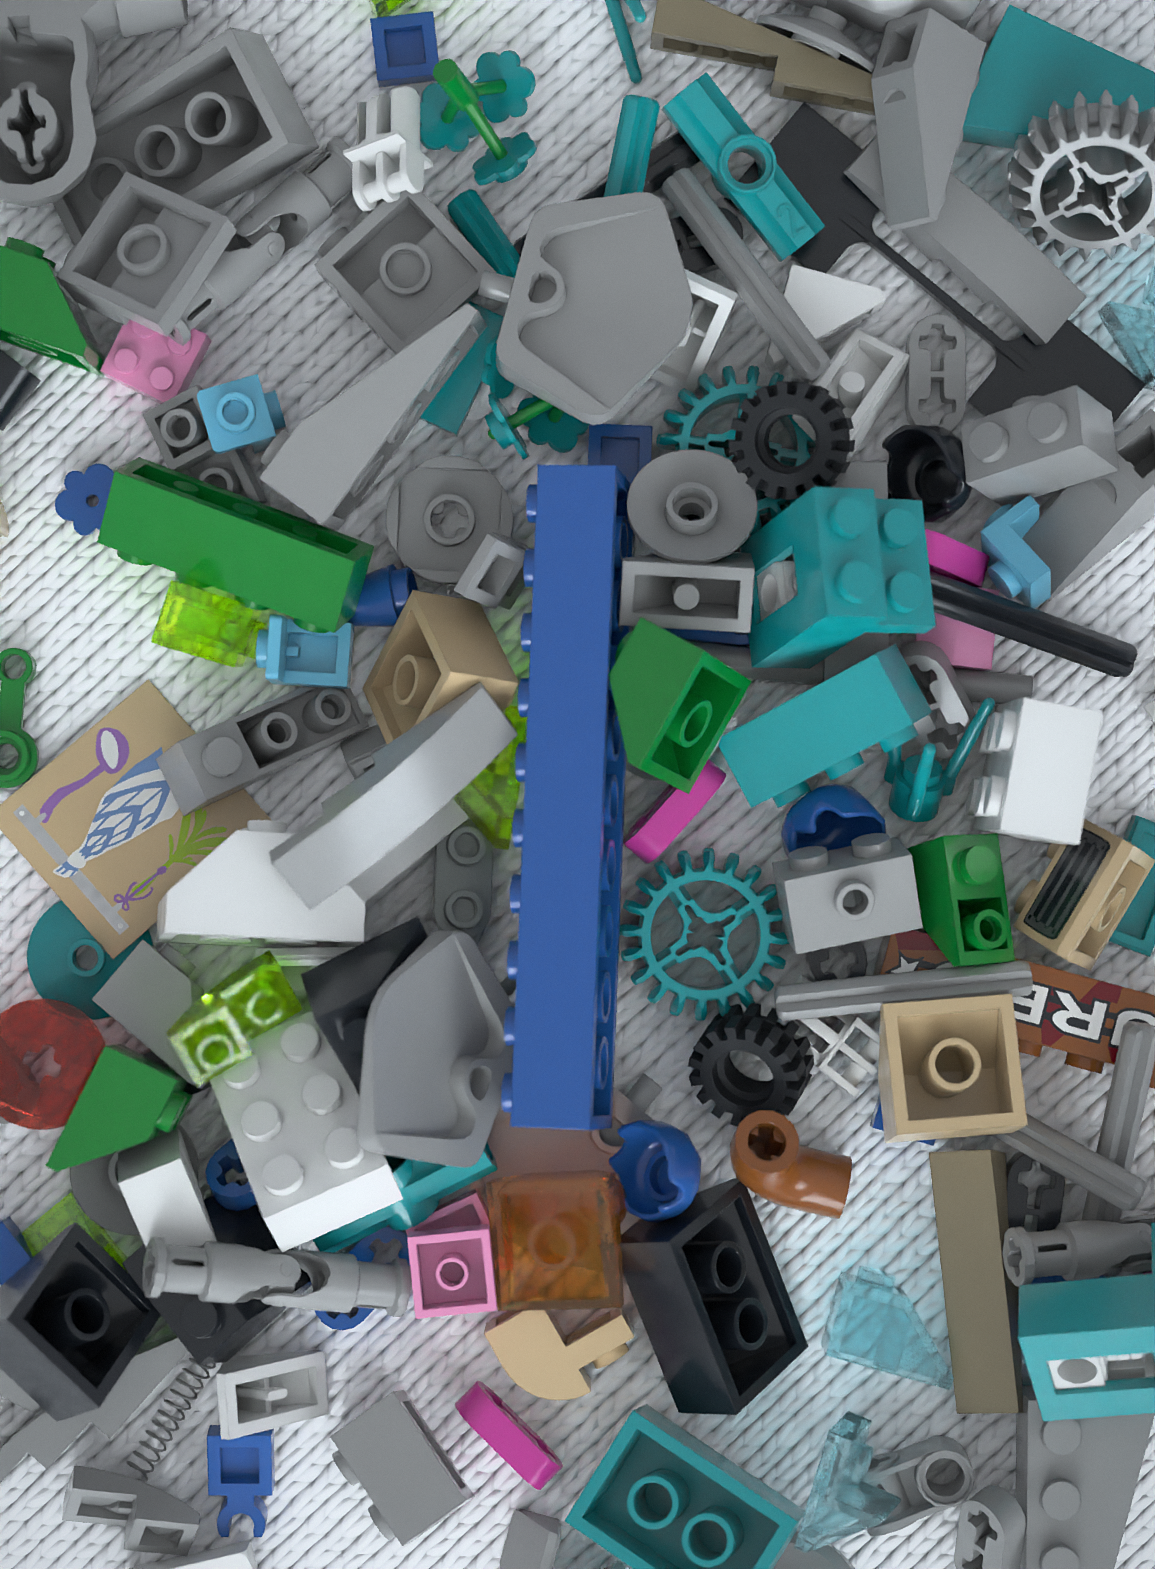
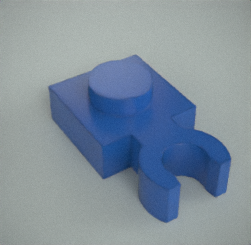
[207,1425,275,1537]

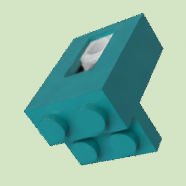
[740,487,936,669]
[1018,1223,1155,1421]

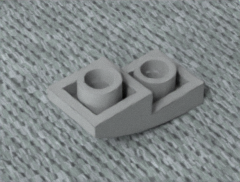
[142,385,268,504]

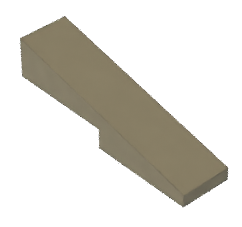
[650,0,875,116]
[929,1150,1023,1414]

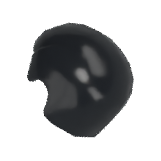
[882,425,973,523]

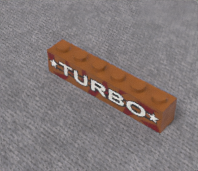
[872,930,1155,1089]

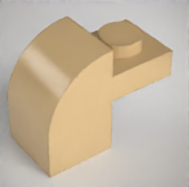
[484,1292,635,1400]

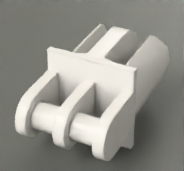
[343,86,433,212]
[778,974,880,1098]

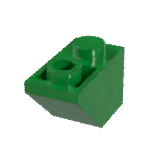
[907,833,1015,967]

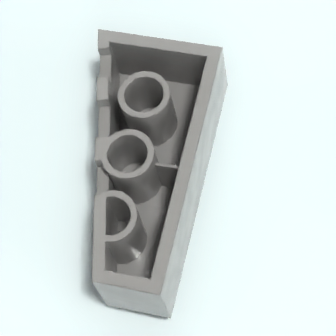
[1015,1385,1155,1569]

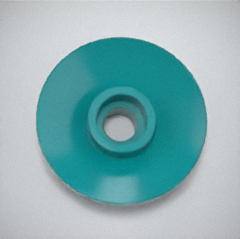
[27,900,154,1020]

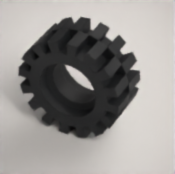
[729,381,855,500]
[688,1003,814,1127]

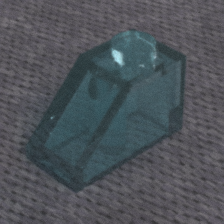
[820,1266,954,1390]

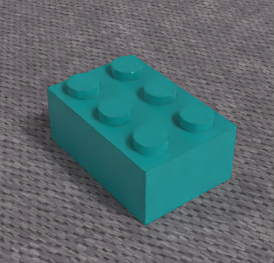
[565,1404,808,1569]

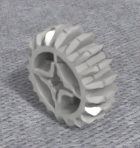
[1007,89,1155,262]

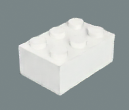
[966,697,1104,845]
[202,1011,403,1252]

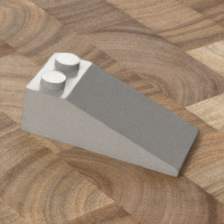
[53,27,320,246]
[259,303,487,531]

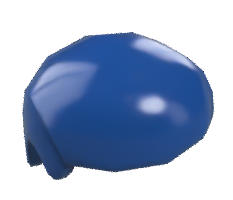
[781,783,886,857]
[609,1120,702,1222]

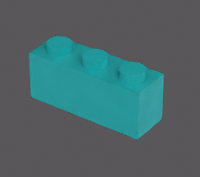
[718,643,932,808]

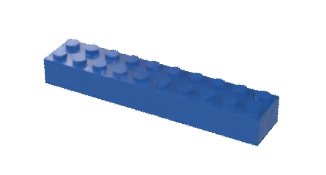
[501,465,635,1130]

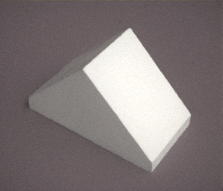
[764,264,886,373]
[650,269,738,394]
[118,1129,217,1248]
[216,1350,329,1440]

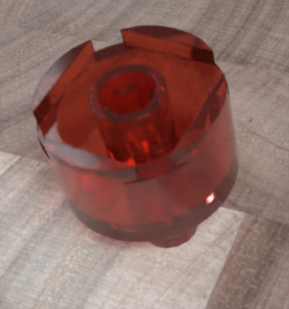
[0,999,105,1130]

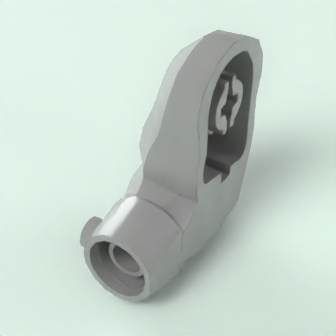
[0,0,188,208]

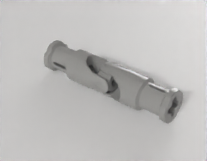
[168,137,352,346]
[1003,1214,1155,1286]
[142,1237,412,1317]

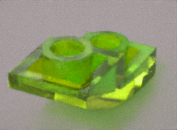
[166,950,303,1087]

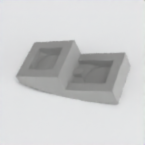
[454,532,530,610]
[62,1465,200,1556]

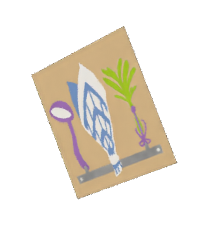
[0,679,271,959]

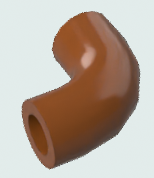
[730,1110,852,1219]

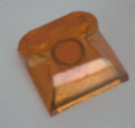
[486,1170,627,1311]

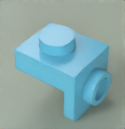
[197,374,286,454]
[981,495,1051,609]
[256,614,354,689]

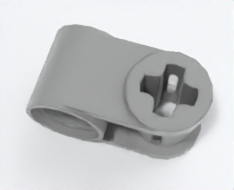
[845,1435,975,1536]

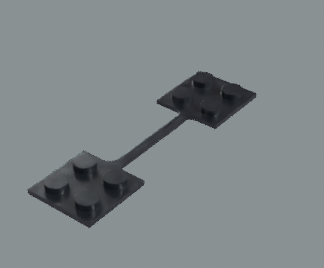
[723,101,1146,424]

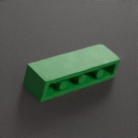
[97,457,374,633]

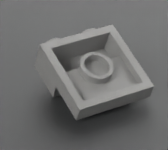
[56,172,237,337]
[314,190,496,355]

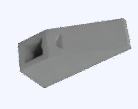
[871,7,986,231]
[1022,409,1155,601]
[156,686,369,816]

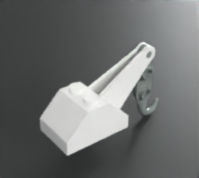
[156,771,516,997]

